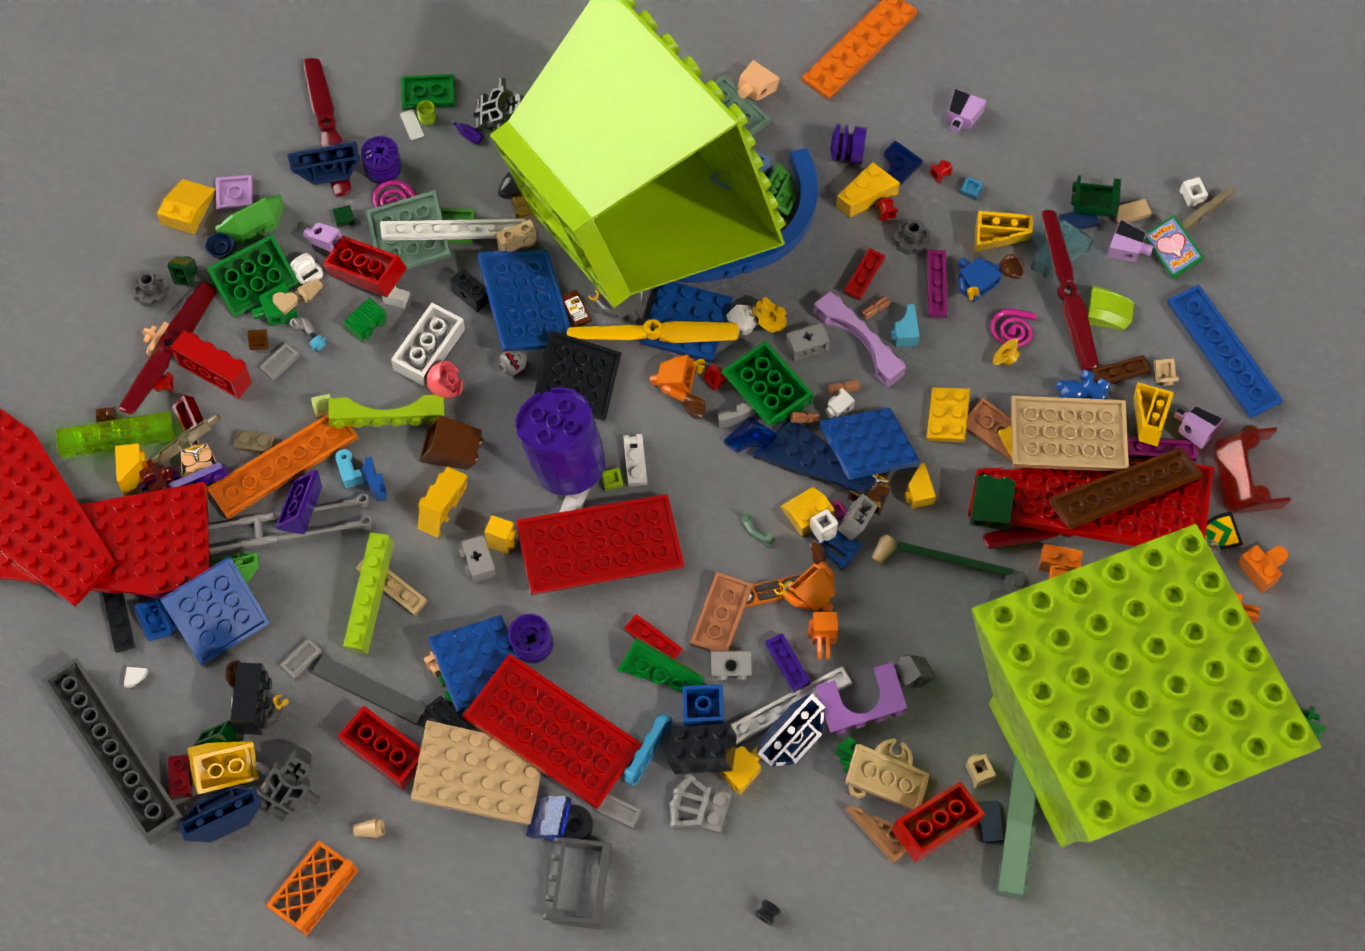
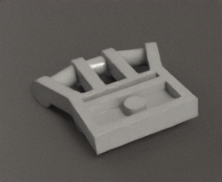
[668,774,731,834]

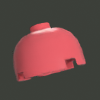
[427,361,463,399]

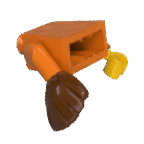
[650,355,706,419]
[774,540,836,612]

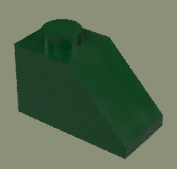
[167,256,198,287]
[193,720,244,746]

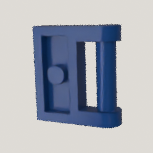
[816,530,863,571]

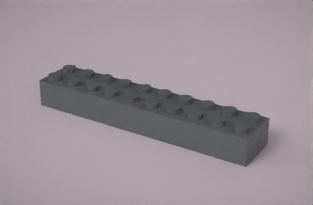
[42,657,183,846]

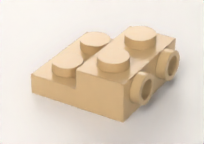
[496,220,537,252]

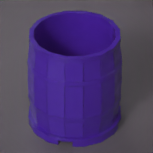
[515,387,606,496]

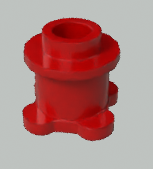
[929,160,953,184]
[876,197,898,221]
[153,372,174,393]

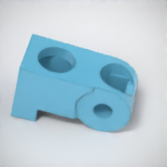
[335,449,364,489]

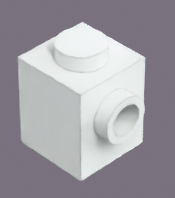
[726,305,758,335]
[809,509,838,542]

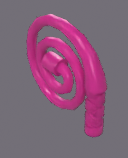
[373,180,417,208]
[990,308,1037,347]

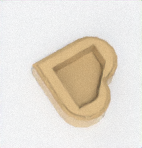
[272,292,298,315]

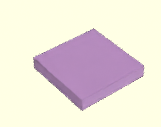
[216,175,254,212]

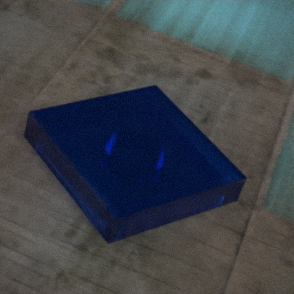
[526,796,571,838]

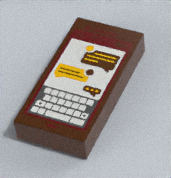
[561,289,592,327]

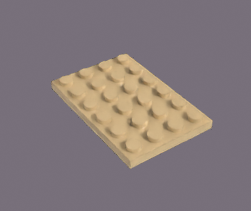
[1011,396,1129,472]
[410,720,541,826]

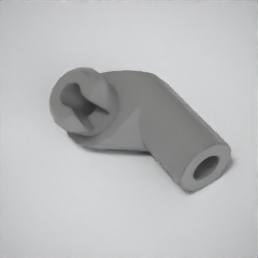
[289,317,317,337]

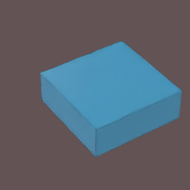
[960,177,984,200]

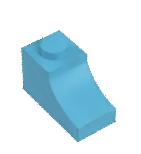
[891,304,920,347]

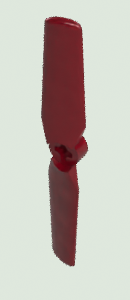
[303,58,351,197]
[1041,209,1099,371]
[118,281,217,414]
[983,526,1073,549]

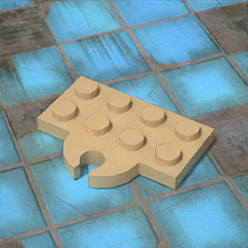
[845,739,930,811]

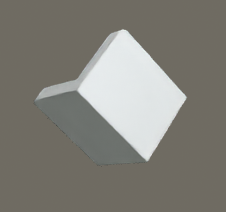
[382,285,410,309]

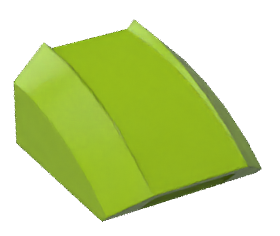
[1088,285,1134,330]

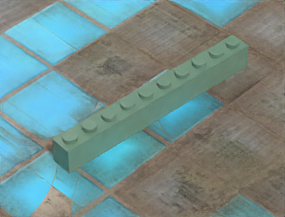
[996,755,1038,900]

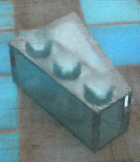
[1030,220,1094,278]

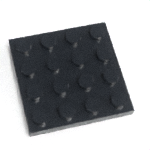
[533,330,622,421]

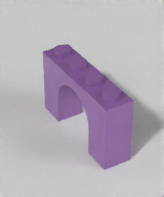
[816,662,908,736]

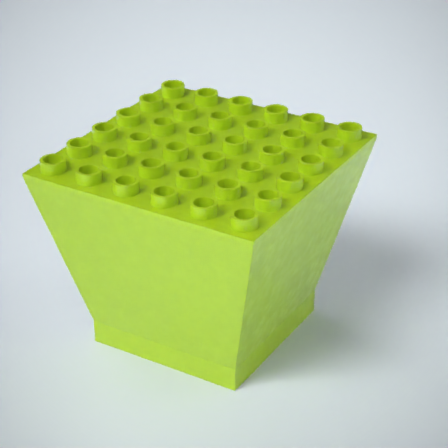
[490,0,786,308]
[971,524,1321,848]

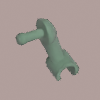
[741,510,776,547]

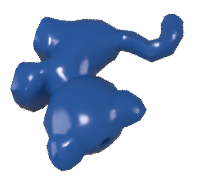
[1055,370,1111,400]

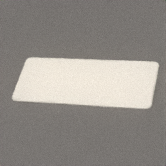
[400,109,424,140]

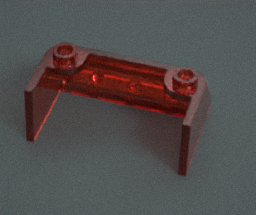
[1214,427,1291,514]

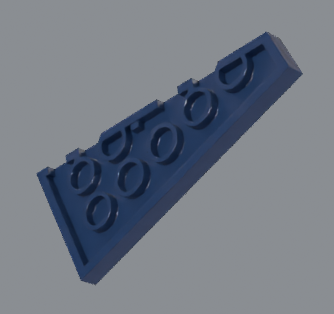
[752,418,877,495]

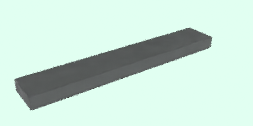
[312,655,426,726]

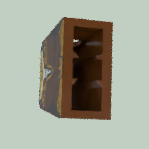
[848,472,892,516]

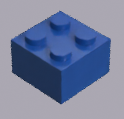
[682,684,724,726]

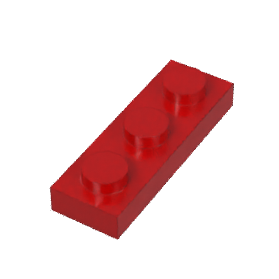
[844,248,886,301]
[624,614,683,659]

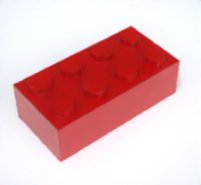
[323,235,407,297]
[170,330,252,399]
[337,705,421,791]
[891,781,985,863]

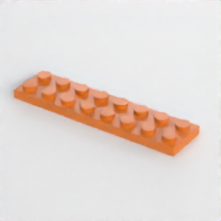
[802,0,918,100]
[207,414,359,520]

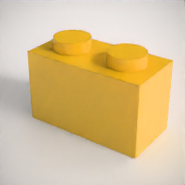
[484,515,517,555]

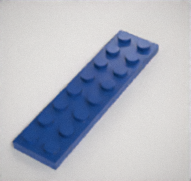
[1167,284,1283,419]

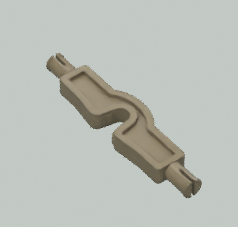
[1181,187,1235,232]
[149,413,221,468]

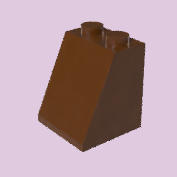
[419,415,483,470]

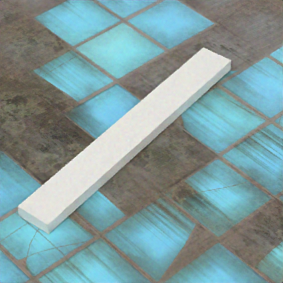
[380,219,526,241]
[731,666,852,745]

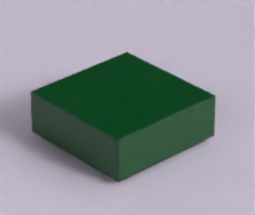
[332,205,355,227]

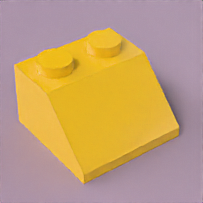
[115,443,150,496]
[781,487,834,537]

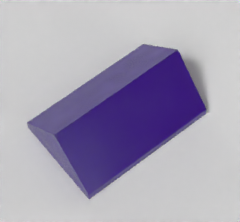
[275,470,322,535]

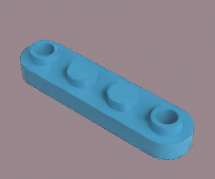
[624,714,672,786]

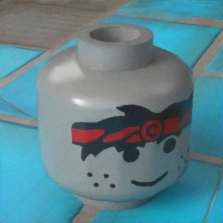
[498,350,527,376]

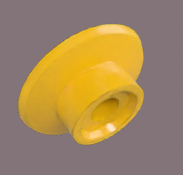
[992,339,1020,366]

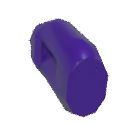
[453,121,484,145]

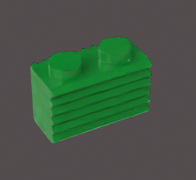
[343,298,387,342]

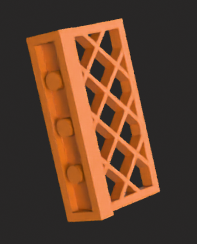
[266,840,359,937]

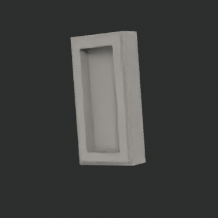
[259,343,300,381]
[279,638,323,680]
[596,794,642,830]

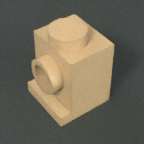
[965,753,996,788]

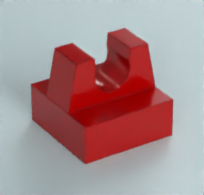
[702,363,727,391]

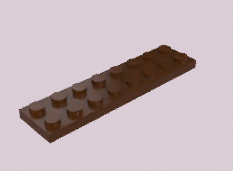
[1049,447,1202,530]

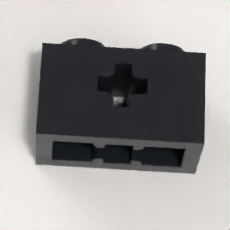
[450,268,489,312]

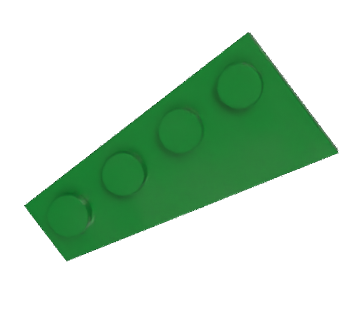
[617,637,706,692]

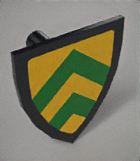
[1205,511,1243,549]

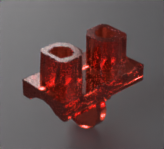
[139,459,175,491]

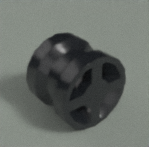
[755,899,781,926]

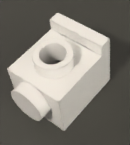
[1179,177,1208,208]
[825,388,855,418]

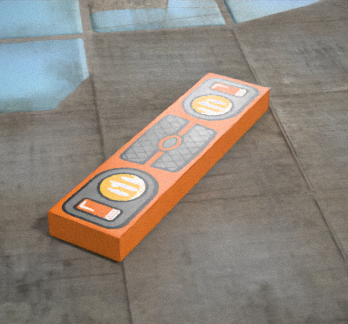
[745,574,802,608]

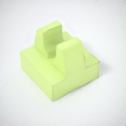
[311,394,331,417]

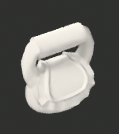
[290,253,323,285]

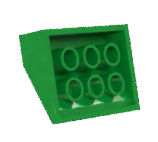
[205,234,299,318]
[721,340,813,427]

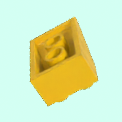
[157,179,216,235]
[187,741,259,794]

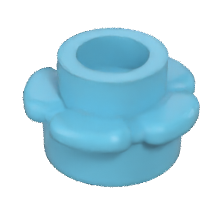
[309,334,326,351]

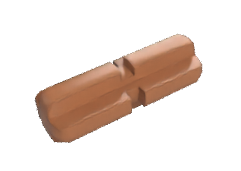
[861,296,890,320]
[828,380,860,396]
[789,412,820,423]

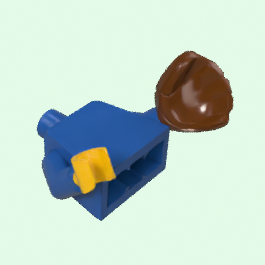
[957,254,1024,302]

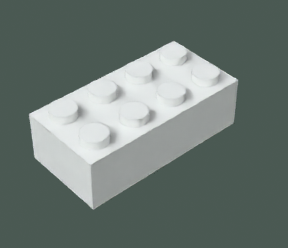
[391,303,465,387]

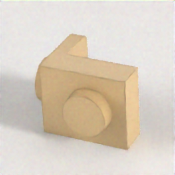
[1154,358,1179,386]

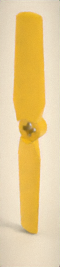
[567,319,739,343]

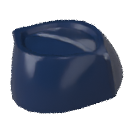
[205,232,237,259]

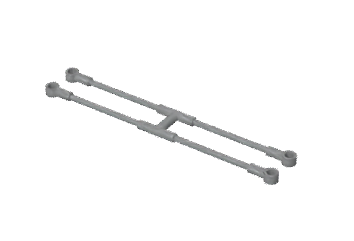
[209,494,373,552]

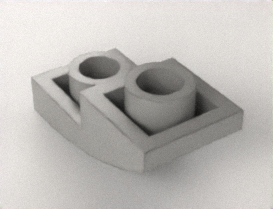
[718,402,755,429]

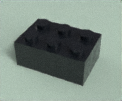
[230,663,272,735]
[667,723,737,774]

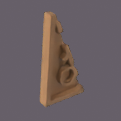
[845,805,908,864]

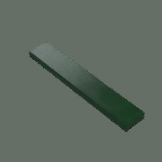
[897,541,1014,575]

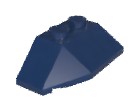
[287,141,360,185]
[756,693,825,767]
[178,786,262,843]

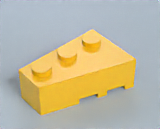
[836,162,900,218]
[974,211,1033,253]
[1133,382,1174,446]
[417,466,468,538]

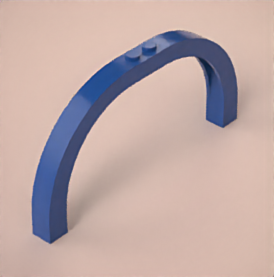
[676,147,818,283]

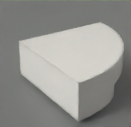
[124,667,148,688]

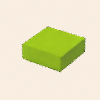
[601,467,624,491]

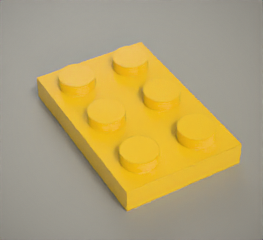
[927,387,970,442]

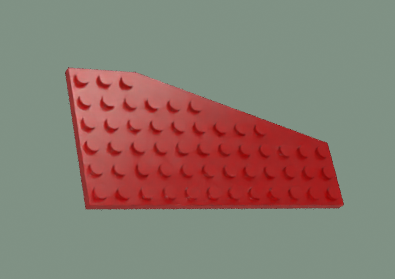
[0,408,116,607]
[968,457,1214,547]
[0,482,211,598]

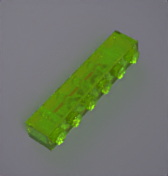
[55,411,176,458]

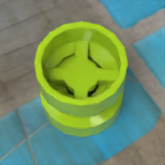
[417,101,436,125]

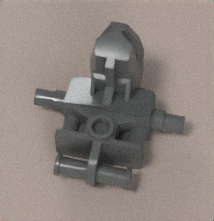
[473,78,524,131]
[254,747,320,822]

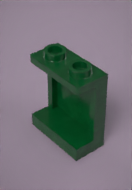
[1071,175,1121,217]
[970,474,1016,531]

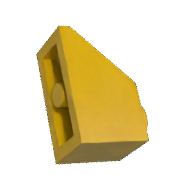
[905,463,936,509]

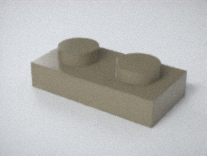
[233,430,276,454]

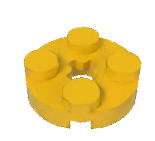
[752,297,787,333]

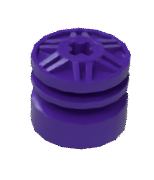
[830,124,867,165]
[361,136,402,184]
[509,613,554,664]

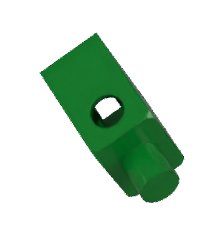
[251,283,298,326]

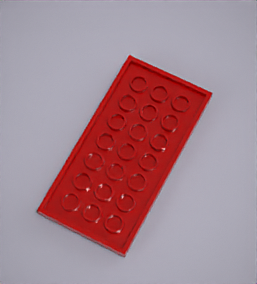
[516,494,685,595]
[463,653,642,809]

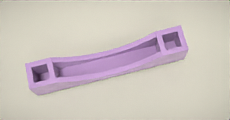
[813,291,906,388]

